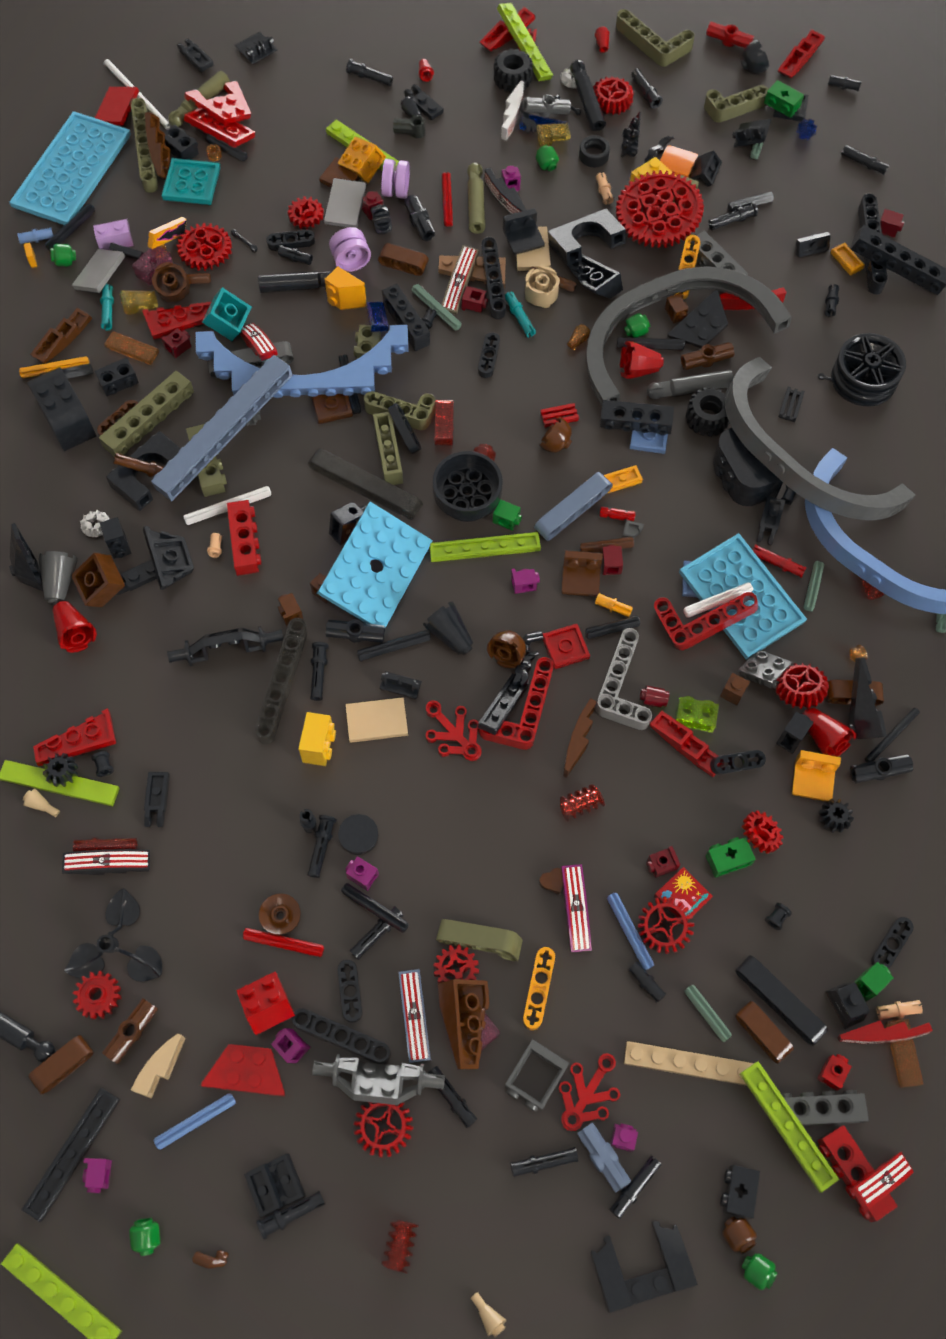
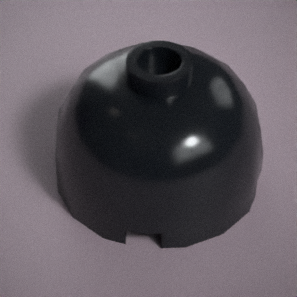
[741,39,770,74]

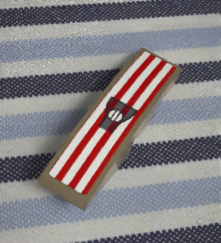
[442,245,479,315]

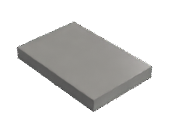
[324,178,366,228]
[72,249,125,293]

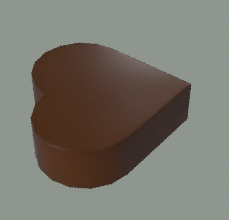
[539,868,563,894]

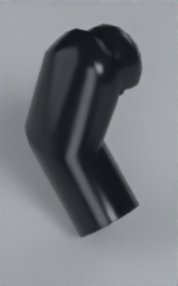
[523,631,543,653]

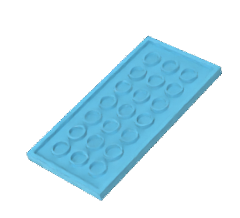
[9,111,131,225]

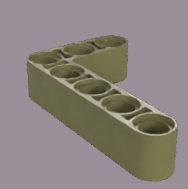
[616,9,695,66]

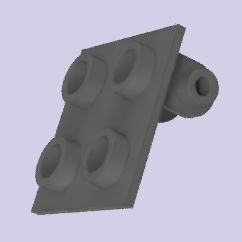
[738,650,792,689]

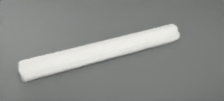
[184,486,271,525]

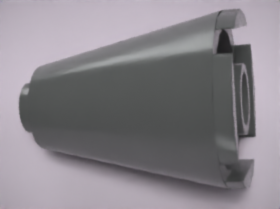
[39,551,78,605]

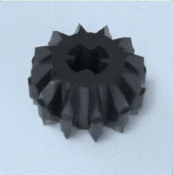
[371,204,392,234]
[43,753,78,787]
[818,798,854,833]

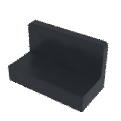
[689,150,722,187]

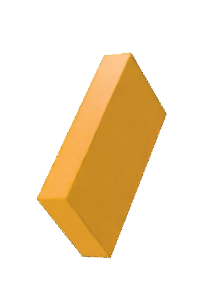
[830,243,865,276]

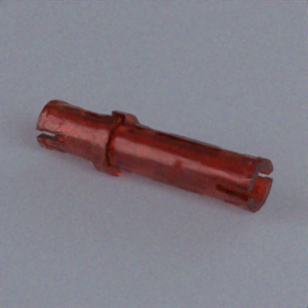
[73,838,137,852]

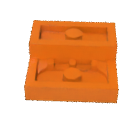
[660,145,698,177]

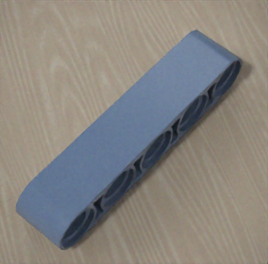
[534,472,613,541]

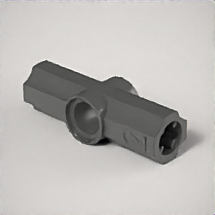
[522,94,571,117]

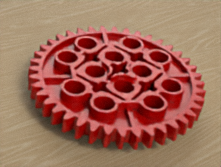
[616,170,704,248]

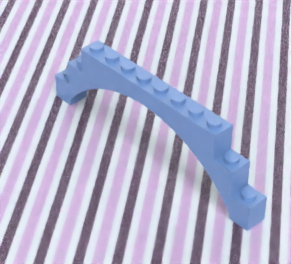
[196,325,409,398]

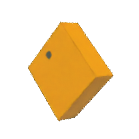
[24,243,38,268]

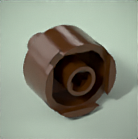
[152,262,190,302]

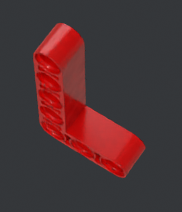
[654,592,758,650]
[479,657,553,750]

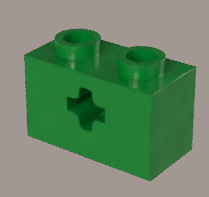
[764,80,804,118]
[705,837,756,878]
[855,962,894,1002]

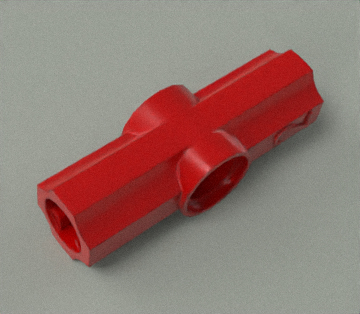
[706,21,754,48]

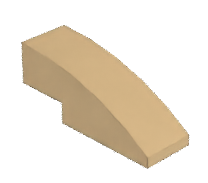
[131,1034,186,1098]

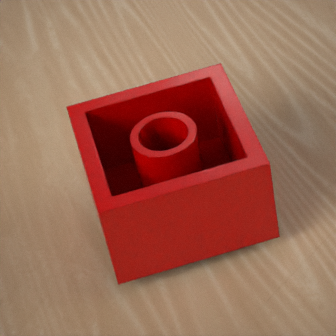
[236,971,295,1035]

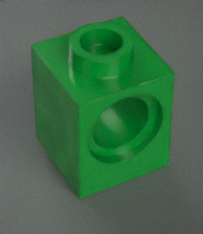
[493,500,522,531]

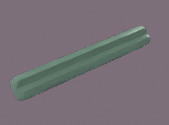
[411,284,462,331]

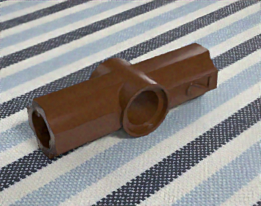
[680,342,735,370]
[102,998,159,1064]

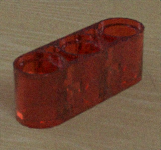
[435,400,454,446]

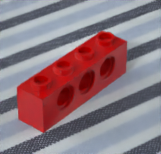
[227,500,262,576]
[817,1125,898,1222]

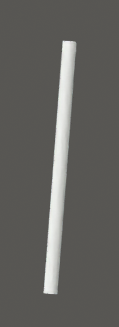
[104,59,170,129]

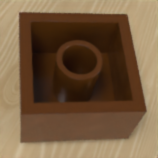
[71,553,125,608]

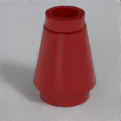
[594,27,610,52]
[419,59,434,82]

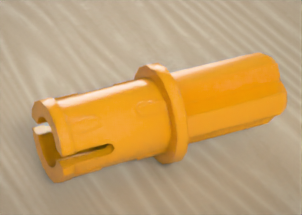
[595,593,633,617]

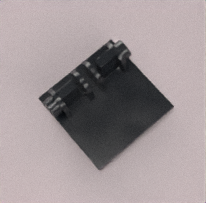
[235,32,278,64]
[621,112,641,157]
[733,118,771,147]

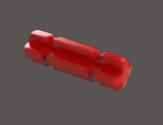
[599,507,636,521]

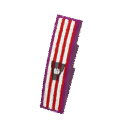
[561,864,592,952]

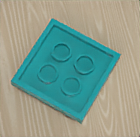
[162,158,221,205]

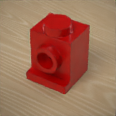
[817,1054,852,1091]

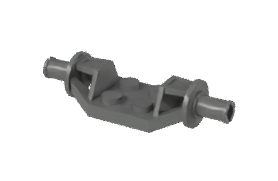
[312,1054,445,1105]

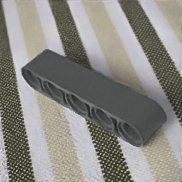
[207,341,294,379]

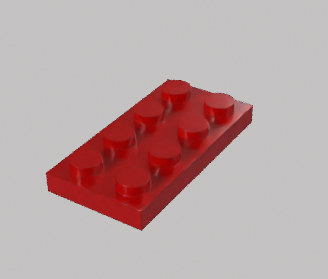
[184,108,255,147]

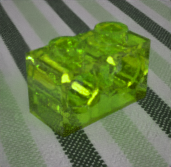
[675,696,719,733]

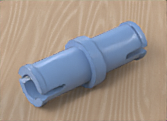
[17,227,53,244]

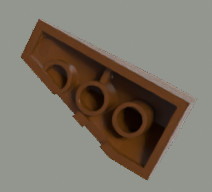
[438,979,489,1070]

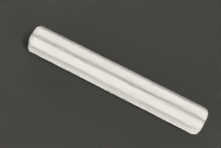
[683,582,753,618]

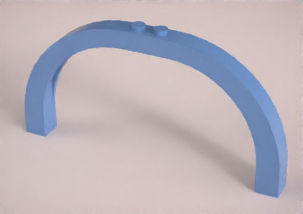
[805,448,946,614]

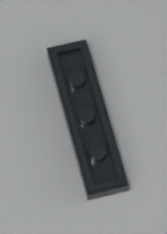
[478,673,530,735]

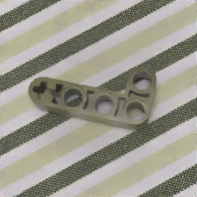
[704,85,769,123]
[364,391,436,430]
[436,919,523,961]

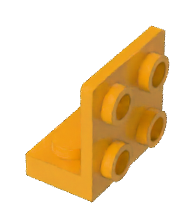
[338,137,386,183]
[792,750,841,802]

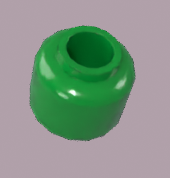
[535,145,559,171]
[50,244,76,267]
[624,313,650,338]
[129,1218,161,1256]
[742,1253,778,1290]

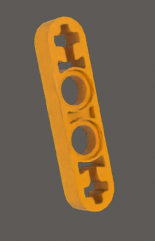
[674,235,700,299]
[523,947,555,1030]

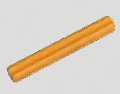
[19,356,90,378]

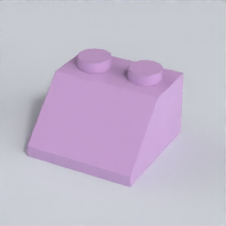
[93,219,133,250]

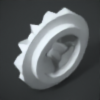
[561,69,576,88]
[80,510,109,537]

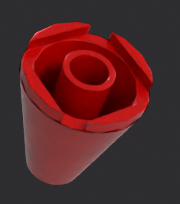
[53,601,97,653]
[802,708,856,757]

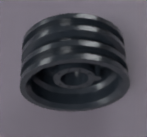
[831,333,906,407]

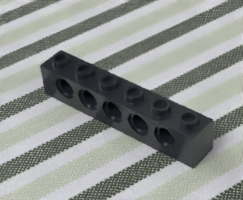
[850,225,946,295]

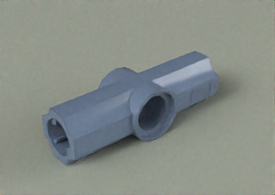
[577,1122,631,1193]

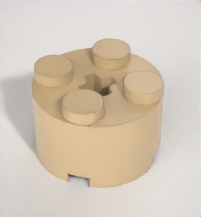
[525,266,560,308]

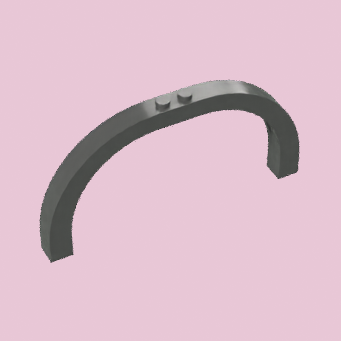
[587,267,792,406]
[725,357,916,520]

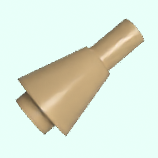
[23,789,60,817]
[471,1292,506,1337]

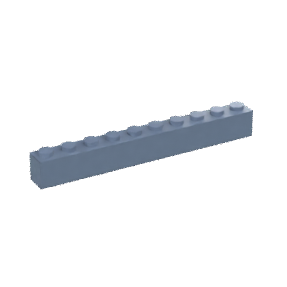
[151,355,293,502]

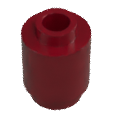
[640,685,669,708]

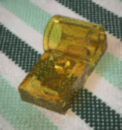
[536,123,571,147]
[120,290,158,315]

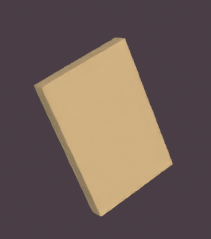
[516,227,551,271]
[346,697,408,743]

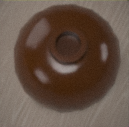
[539,416,572,453]
[487,630,526,669]

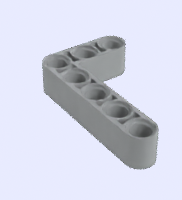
[596,628,652,730]

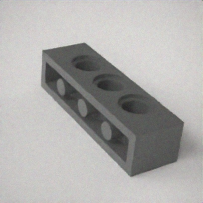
[689,231,748,275]
[781,1090,869,1126]

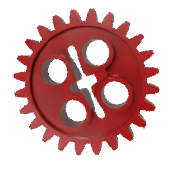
[177,223,232,271]

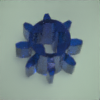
[796,118,817,140]

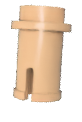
[207,533,223,558]

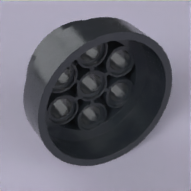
[433,451,503,522]

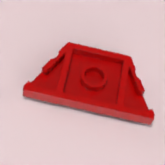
[201,1044,285,1097]

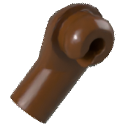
[192,1250,229,1269]

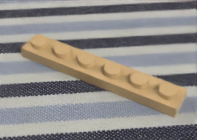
[624,1041,754,1086]

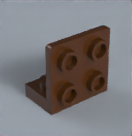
[562,550,603,597]

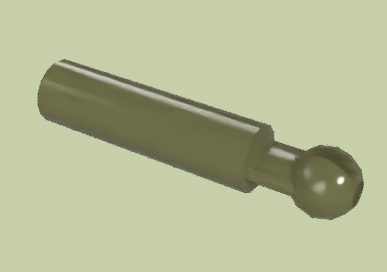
[168,71,230,127]
[467,163,485,234]

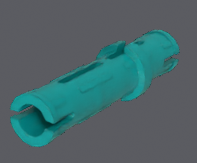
[100,284,114,330]
[505,291,536,338]

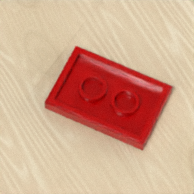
[95,87,139,126]

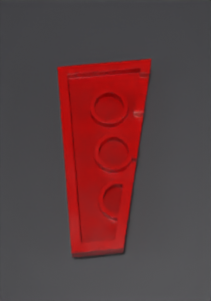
[142,302,211,340]

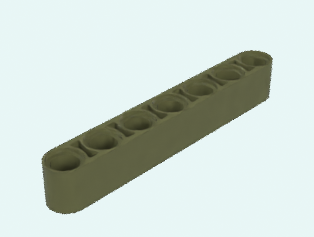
[131,98,158,193]

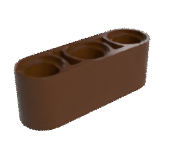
[378,243,429,276]
[827,679,884,706]
[735,1001,794,1064]
[28,1035,94,1095]

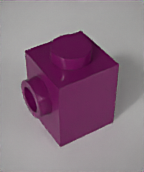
[345,856,379,891]

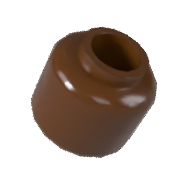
[722,1216,757,1254]

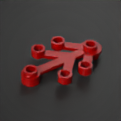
[426,700,482,761]
[558,1053,620,1131]

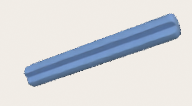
[607,893,654,970]
[154,1093,236,1150]

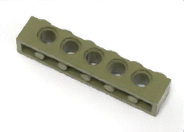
[99,371,194,456]

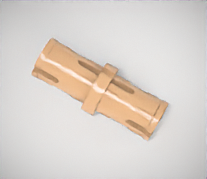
[596,173,614,205]
[876,1000,923,1020]

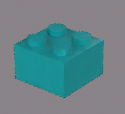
[202,287,252,341]

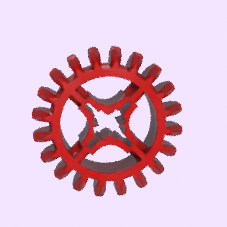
[593,76,634,115]
[776,662,829,710]
[638,897,695,954]
[354,1102,413,1158]

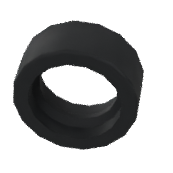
[579,135,610,167]

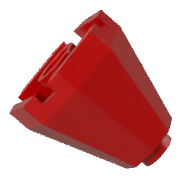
[619,341,664,379]

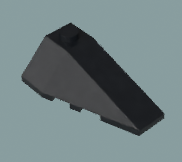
[566,254,623,299]
[9,523,43,591]
[848,657,887,740]

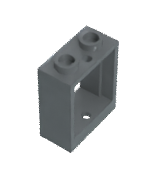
[504,1039,569,1112]

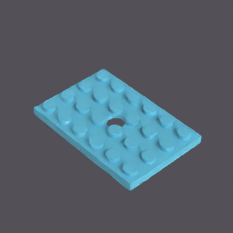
[317,502,433,628]
[679,533,807,660]

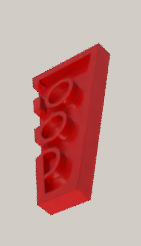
[33,708,116,767]

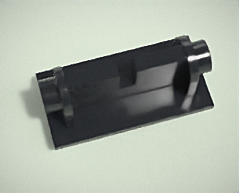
[379,671,422,699]

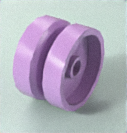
[381,159,410,199]
[329,228,371,272]

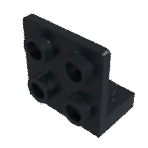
[503,208,545,255]

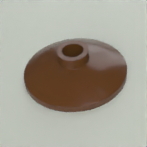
[259,893,301,935]

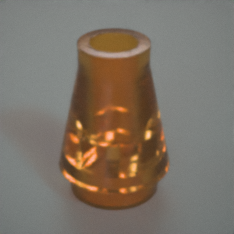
[567,324,591,350]

